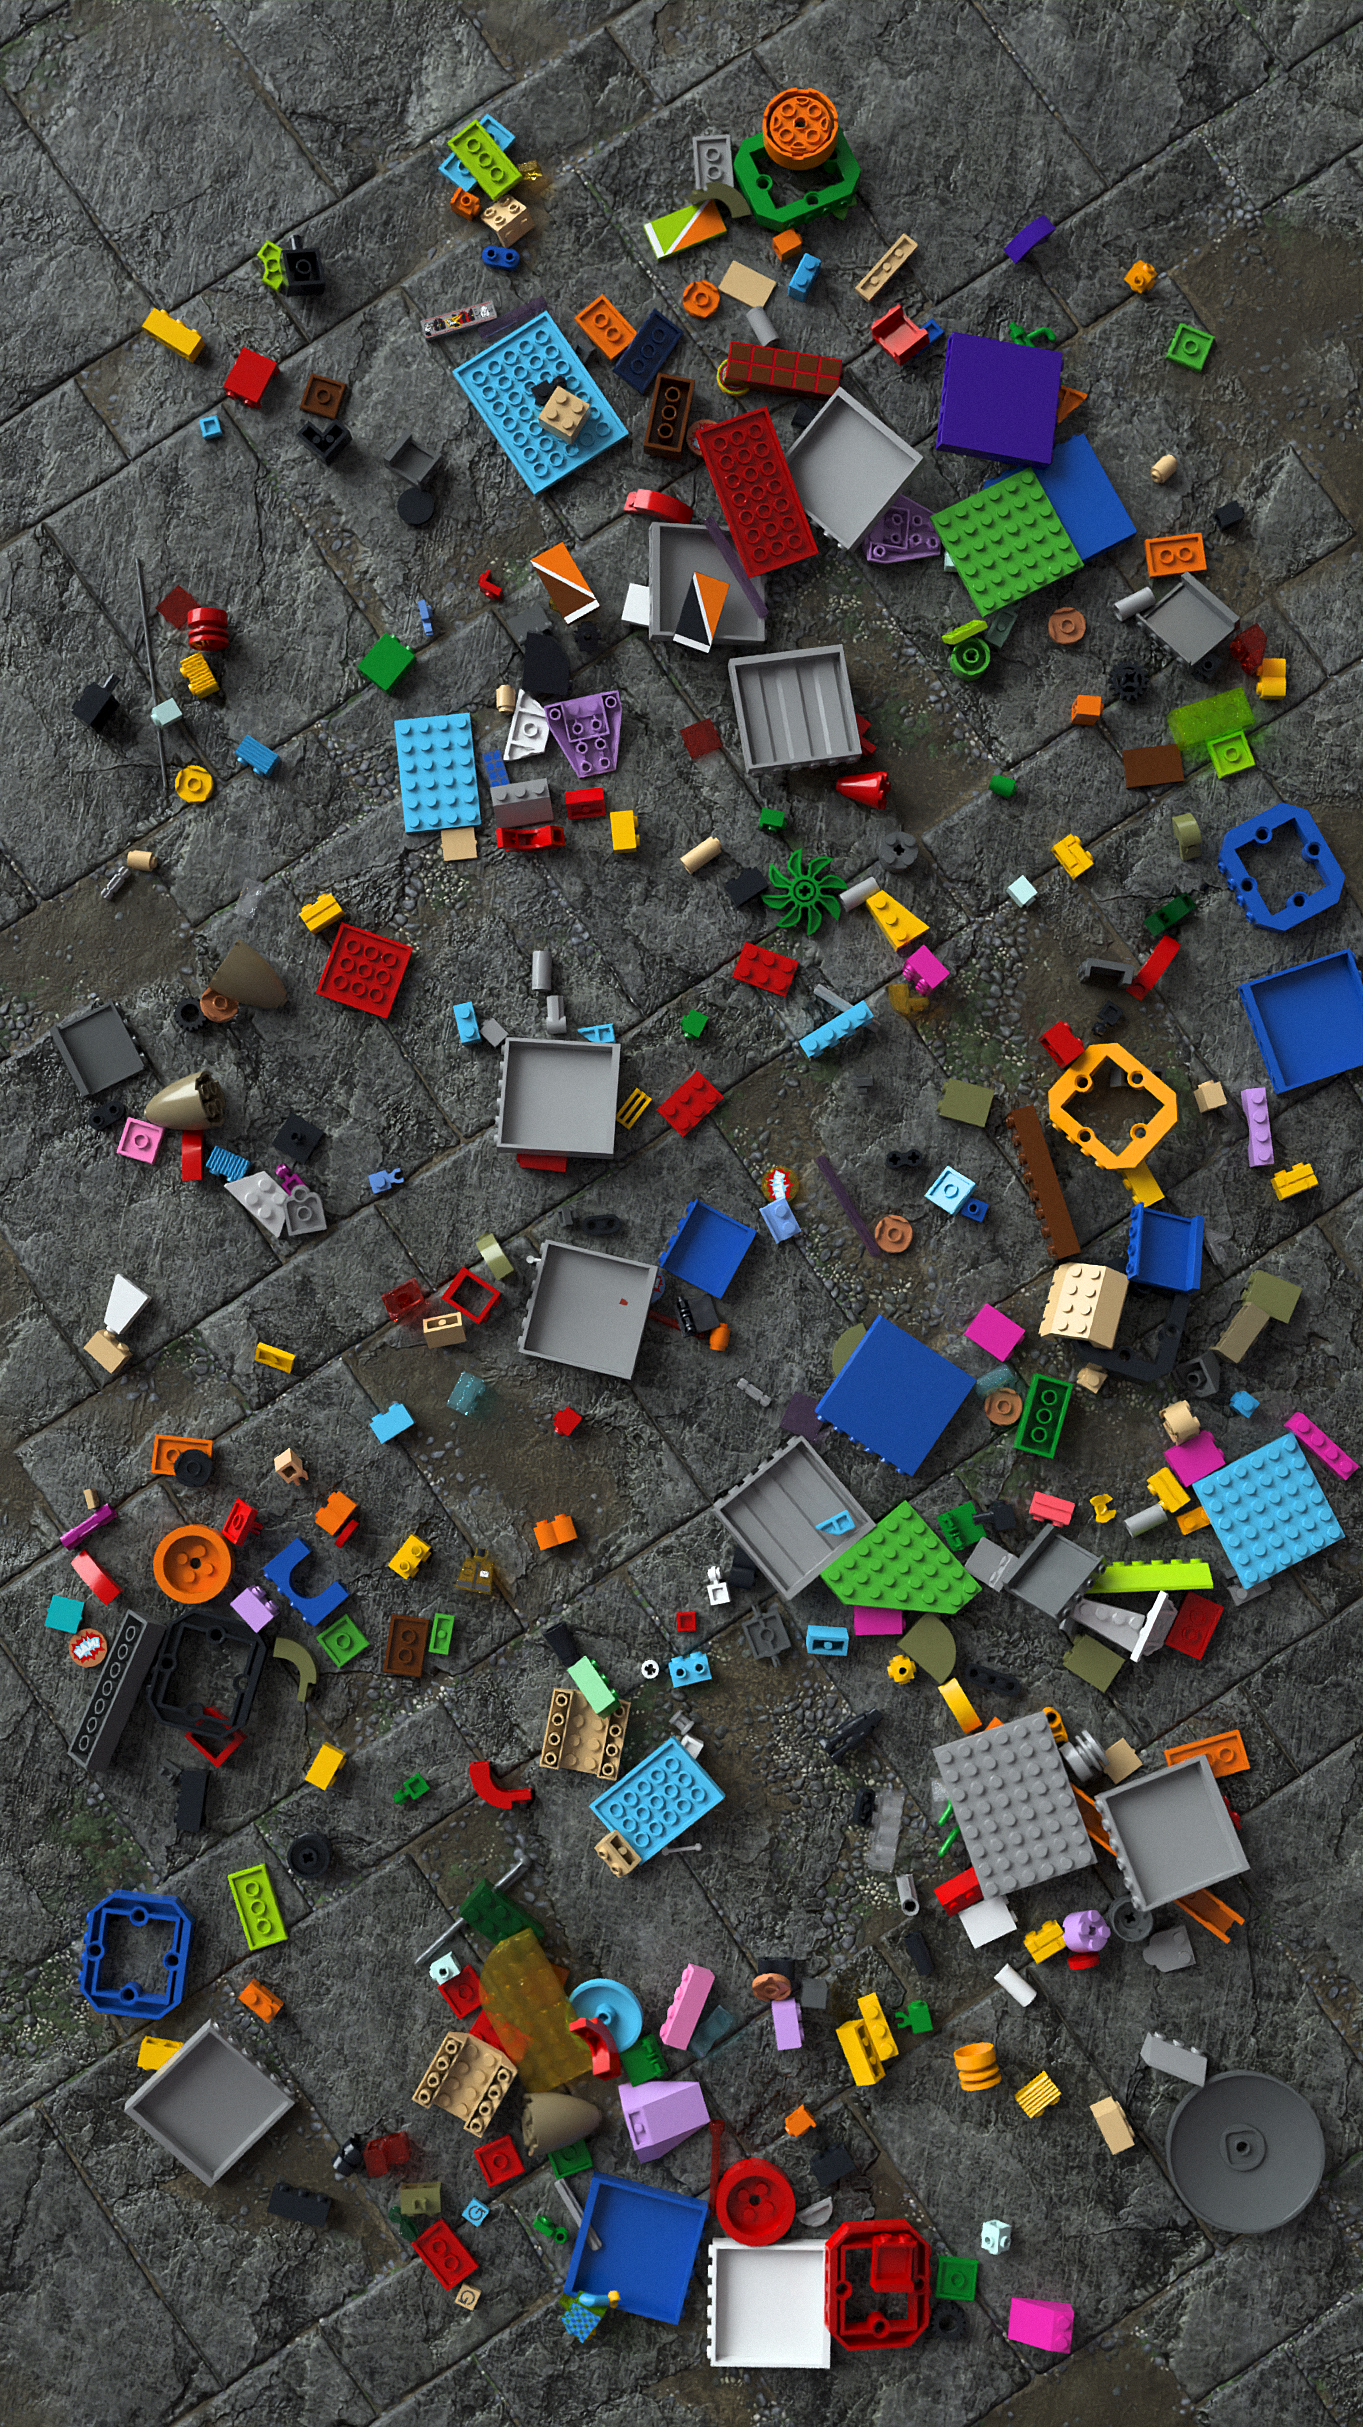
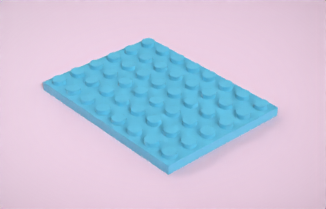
[452,311,629,496]

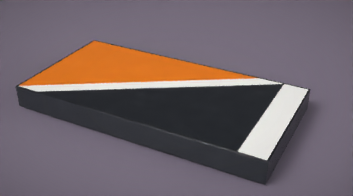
[671,571,730,656]

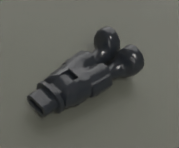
[816,1706,884,1767]

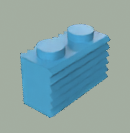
[788,253,821,302]
[235,735,281,777]
[206,1145,253,1182]

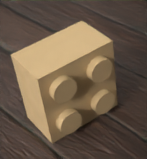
[538,386,591,445]
[1090,2096,1135,2155]

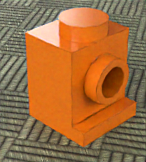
[450,186,481,221]
[785,2104,816,2137]

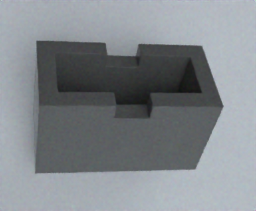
[800,1977,830,2009]

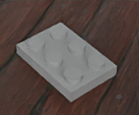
[693,134,734,192]

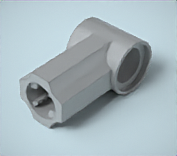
[546,995,567,1034]
[896,1874,919,1916]

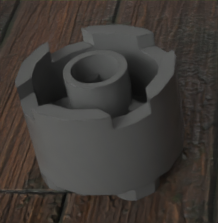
[878,831,918,874]

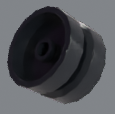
[287,1831,334,1879]

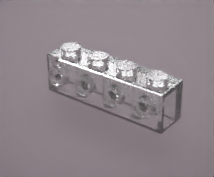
[865,1787,905,1873]

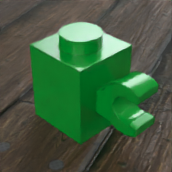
[895,2000,933,2034]

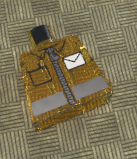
[455,1547,494,1595]

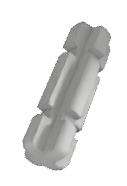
[101,866,131,900]
[737,1378,771,1407]

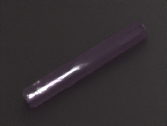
[478,296,547,339]

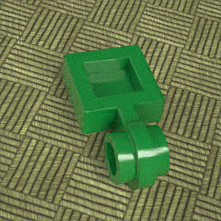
[392,1772,430,1805]
[533,2213,569,2244]

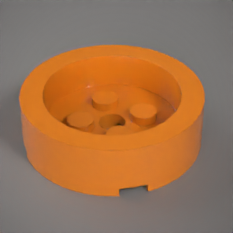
[762,87,838,170]
[153,1524,235,1604]

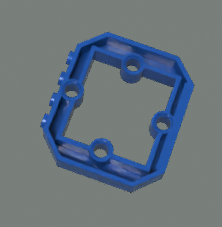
[1217,803,1345,934]
[78,1889,195,2020]

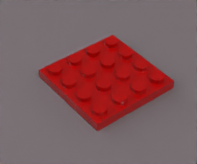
[316,922,414,1020]

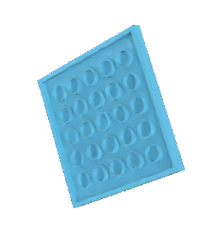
[1191,1433,1345,1589]

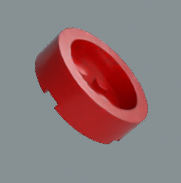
[716,2158,795,2247]

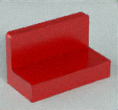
[565,787,606,820]

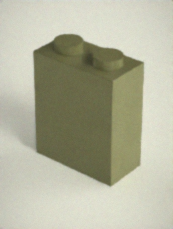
[936,1078,995,1129]
[1240,1270,1303,1324]
[1062,1632,1125,1692]

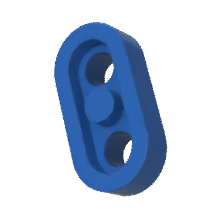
[482,246,520,270]

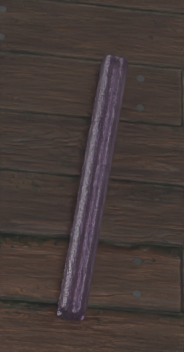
[704,516,769,619]
[816,1155,881,1257]

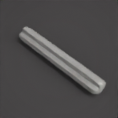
[814,984,881,1032]
[554,2178,602,2251]

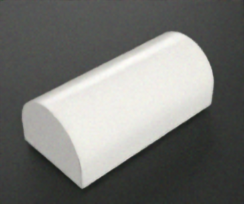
[994,1963,1037,2007]

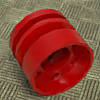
[187,608,229,651]

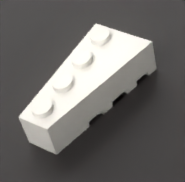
[1070,1598,1145,1653]

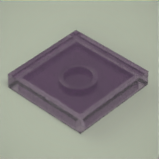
[779,1391,823,1442]

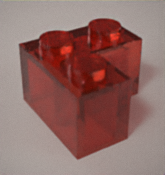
[363,2130,412,2177]

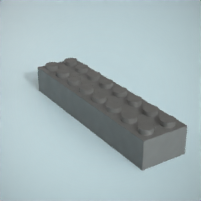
[67,1609,166,1773]

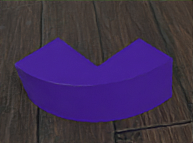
[1004,215,1056,264]

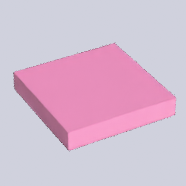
[116,1117,166,1165]

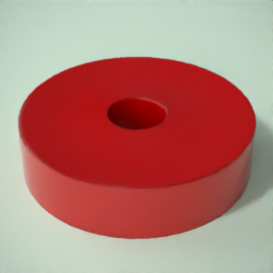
[334,1519,359,1549]
[1068,1951,1100,1970]

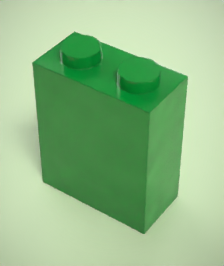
[357,632,417,696]

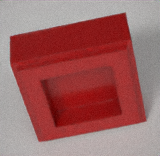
[676,1611,697,1632]

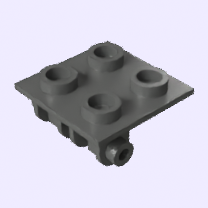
[506,604,557,654]

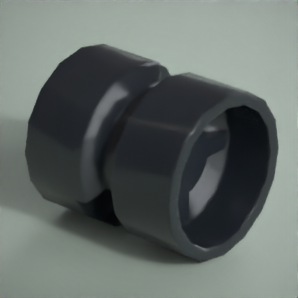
[331,2137,368,2177]

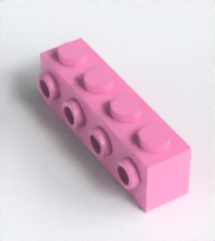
[660,1963,715,2051]

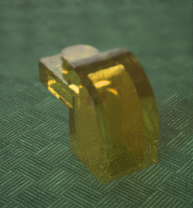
[887,983,929,1016]

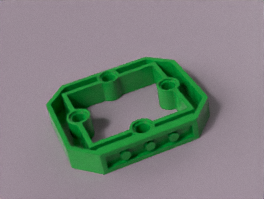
[733,122,861,233]

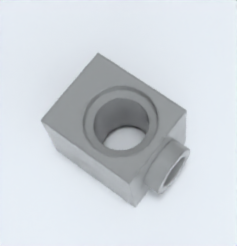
[479,1018,510,1050]

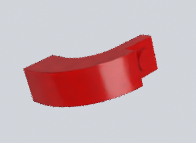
[624,489,694,524]
[496,825,565,852]
[1126,934,1181,1001]
[469,1760,532,1809]
[569,2017,621,2081]

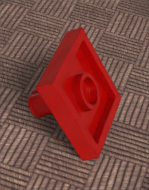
[221,1498,263,1547]

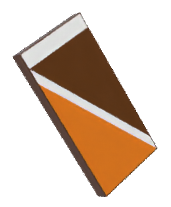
[530,541,601,626]

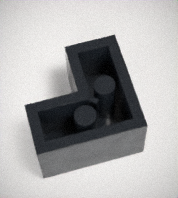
[296,419,353,467]

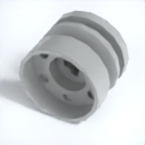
[1058,1730,1110,1783]

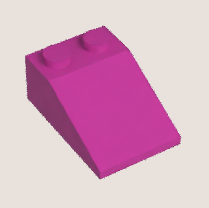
[1008,2297,1074,2353]

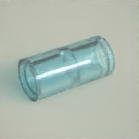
[973,1363,1014,1399]

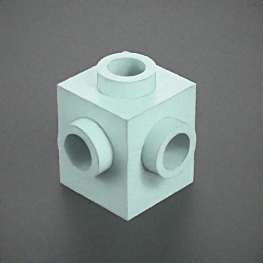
[981,2220,1011,2255]

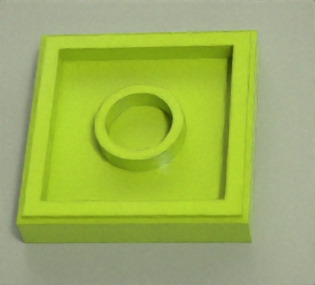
[942,620,988,645]
[1206,730,1256,779]

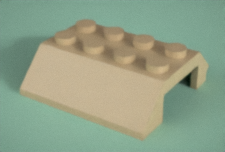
[1039,1262,1130,1350]

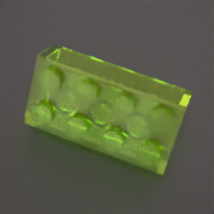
[1166,687,1255,752]

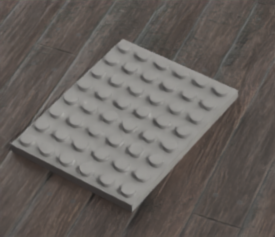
[932,1711,1097,1901]

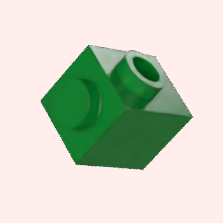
[680,1009,709,1041]

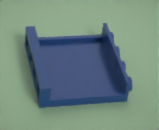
[658,1198,757,1299]
[1126,1202,1204,1295]

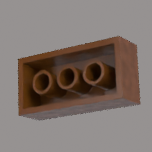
[643,373,695,461]

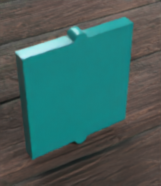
[44,1595,86,1634]

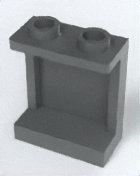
[383,430,444,491]
[1077,958,1134,990]

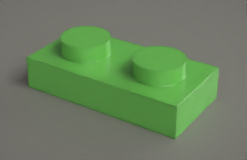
[429,1612,455,1655]

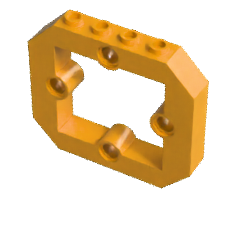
[1048,1043,1179,1171]

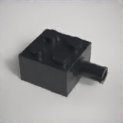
[279,235,326,297]
[71,673,121,735]

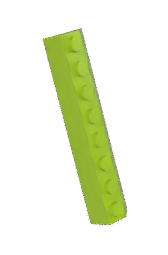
[1085,1558,1213,1594]

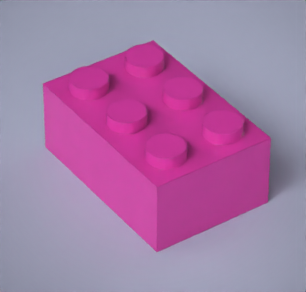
[902,945,950,997]

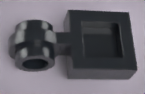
[530,375,567,407]
[1091,1000,1124,1037]

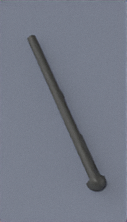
[415,1854,532,1967]

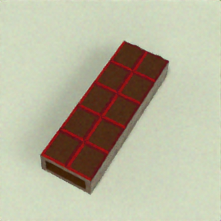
[724,341,845,402]

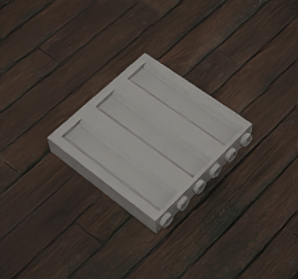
[728,644,862,776]
[711,1435,876,1601]

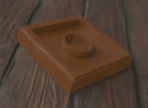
[299,373,348,421]

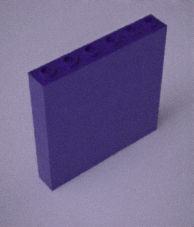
[936,332,1064,470]

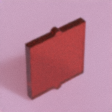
[156,585,201,630]
[679,718,722,759]

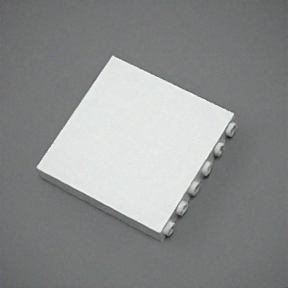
[707,2238,830,2368]

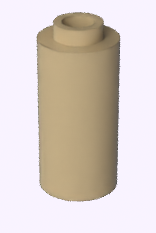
[680,837,722,874]

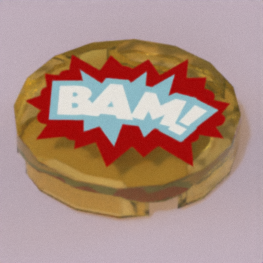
[761,1166,799,1203]

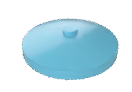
[565,1979,643,2053]

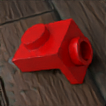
[478,569,504,601]

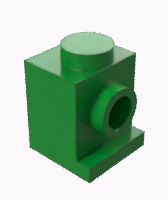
[758,808,787,833]

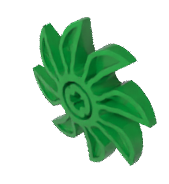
[760,848,848,936]

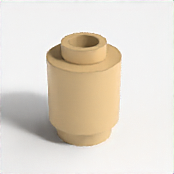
[1150,455,1178,483]
[496,685,516,714]
[127,850,157,871]

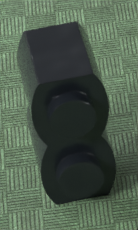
[728,1546,758,1590]

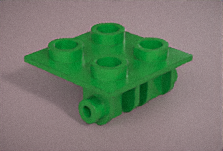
[936,1501,987,1553]
[619,2033,668,2087]

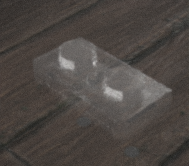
[234,878,265,920]

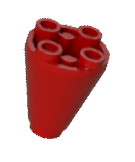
[836,771,891,810]

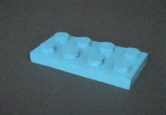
[438,113,516,193]

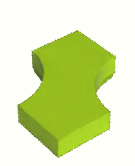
[257,240,284,293]

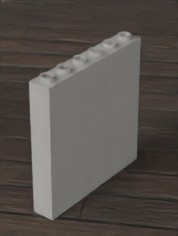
[784,387,927,553]
[649,522,767,646]
[494,1037,621,1159]
[517,1239,660,1380]
[1094,1754,1250,1912]
[124,2018,295,2187]

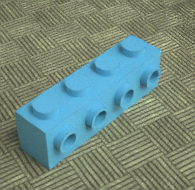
[798,1000,874,1059]

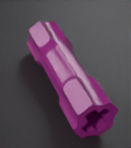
[60,1503,118,1551]

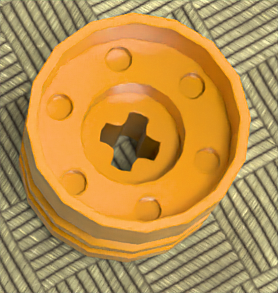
[953,2042,1002,2091]

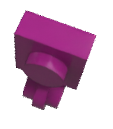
[275,1163,309,1196]

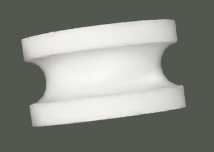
[642,1660,659,1678]

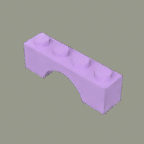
[1241,1087,1274,1167]

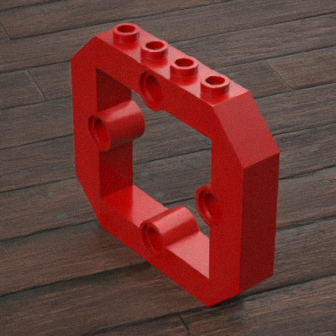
[824,2218,932,2351]

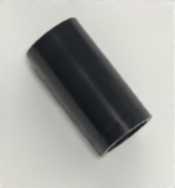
[903,1930,937,1976]

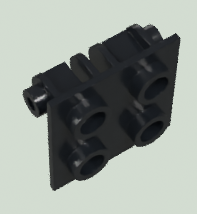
[673,1294,720,1338]

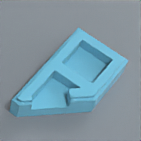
[578,1023,616,1043]
[815,1510,856,1536]

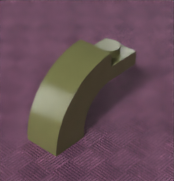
[689,182,751,219]

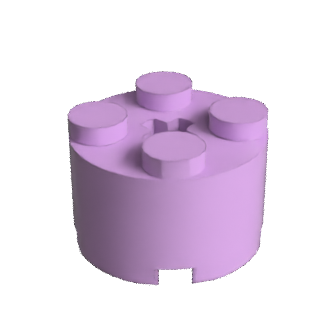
[1063,1910,1110,1953]

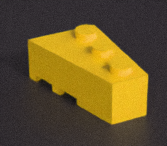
[865,890,930,952]

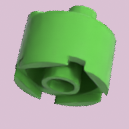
[950,637,990,682]

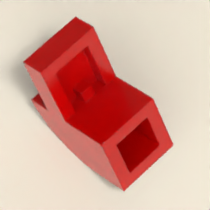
[855,713,876,758]

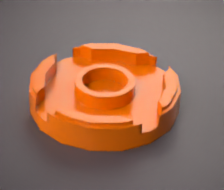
[683,280,720,319]

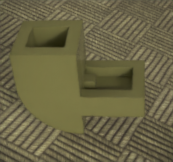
[1172,813,1202,861]

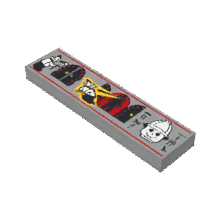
[420,300,498,341]

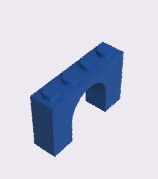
[263,1536,351,1627]

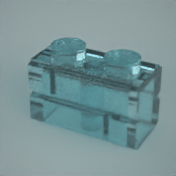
[446,1370,486,1415]

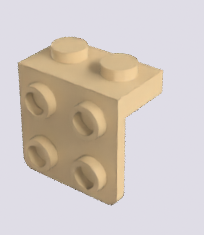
[480,194,535,248]

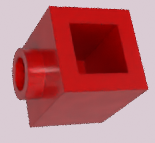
[553,1406,583,1437]

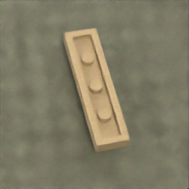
[855,233,918,303]

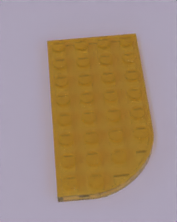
[479,1927,593,2093]

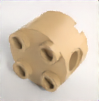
[1159,1400,1201,1446]

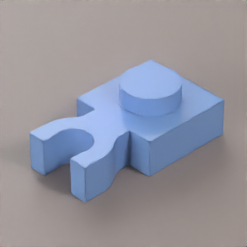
[417,600,434,637]
[368,1168,405,1194]

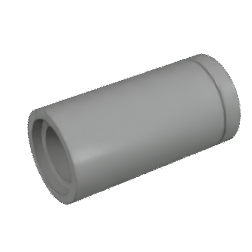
[746,306,780,348]
[1113,587,1156,621]
[838,877,880,912]
[532,951,552,992]
[1124,1503,1168,1538]

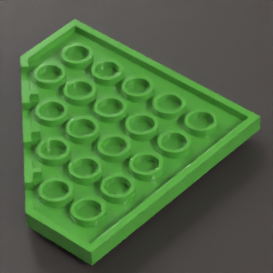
[819,1500,982,1615]

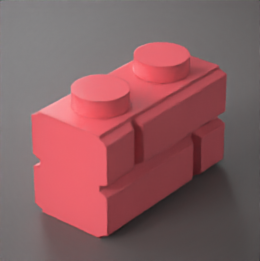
[1029,1491,1075,1528]

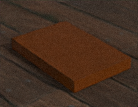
[1122,743,1184,789]
[383,1613,430,1678]

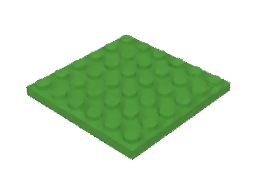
[930,466,1084,618]

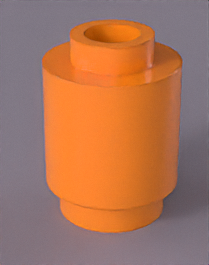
[709,1322,731,1351]

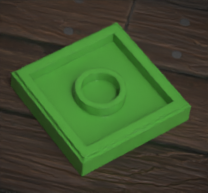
[1165,323,1215,373]
[316,1613,371,1668]

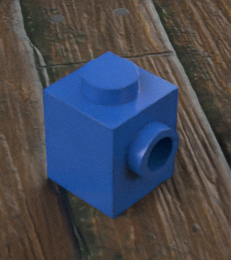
[958,1197,989,1223]

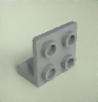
[964,1537,1019,1592]

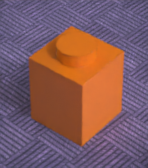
[772,228,803,262]

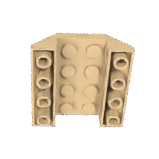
[539,1688,631,1781]
[412,2032,518,2138]

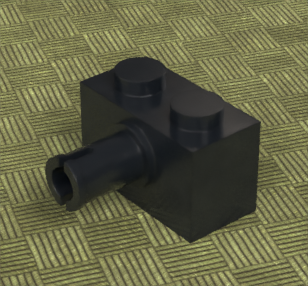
[972,1499,1017,1531]

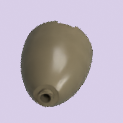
[208,938,288,1009]
[144,1070,226,1130]
[521,2092,602,2156]

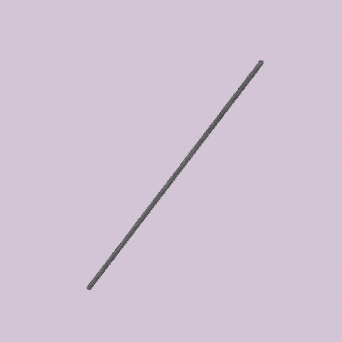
[136,557,168,789]

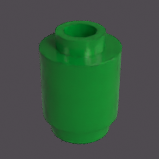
[988,775,1018,799]

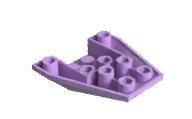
[862,494,941,564]
[544,690,622,778]
[618,2080,710,2163]

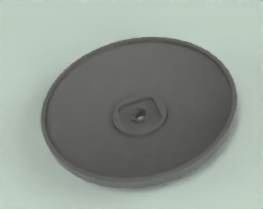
[1165,2070,1325,2234]

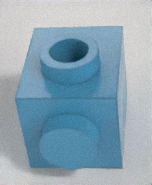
[1228,1391,1260,1418]

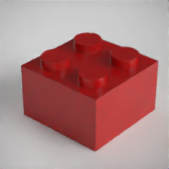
[1038,1021,1085,1069]

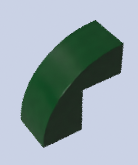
[1143,892,1197,937]

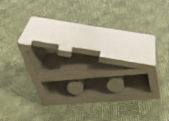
[1208,1302,1270,1364]

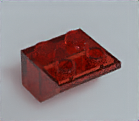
[1230,623,1267,677]

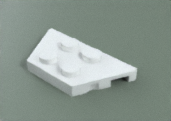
[503,689,550,762]
[224,1171,289,1238]
[1130,1591,1178,1662]

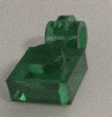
[388,2206,419,2244]

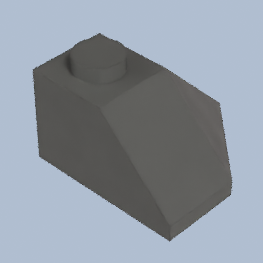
[1172,1351,1220,1398]

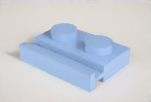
[759,1197,801,1244]

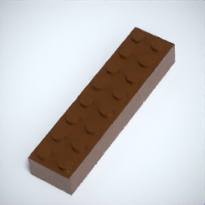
[1005,1104,1081,1260]

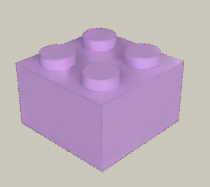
[230,1585,280,1633]
[771,1997,804,2050]

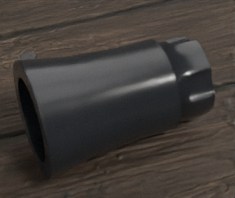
[790,401,819,430]
[542,1620,581,1667]

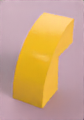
[938,1678,982,1734]

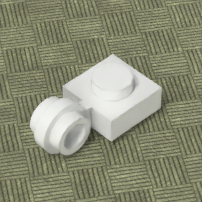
[707,1566,731,1605]

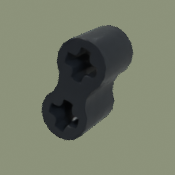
[885,1149,922,1169]
[758,1956,795,1981]

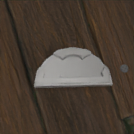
[795,2196,833,2227]

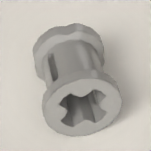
[669,1709,695,1735]

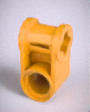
[1042,1707,1068,1743]

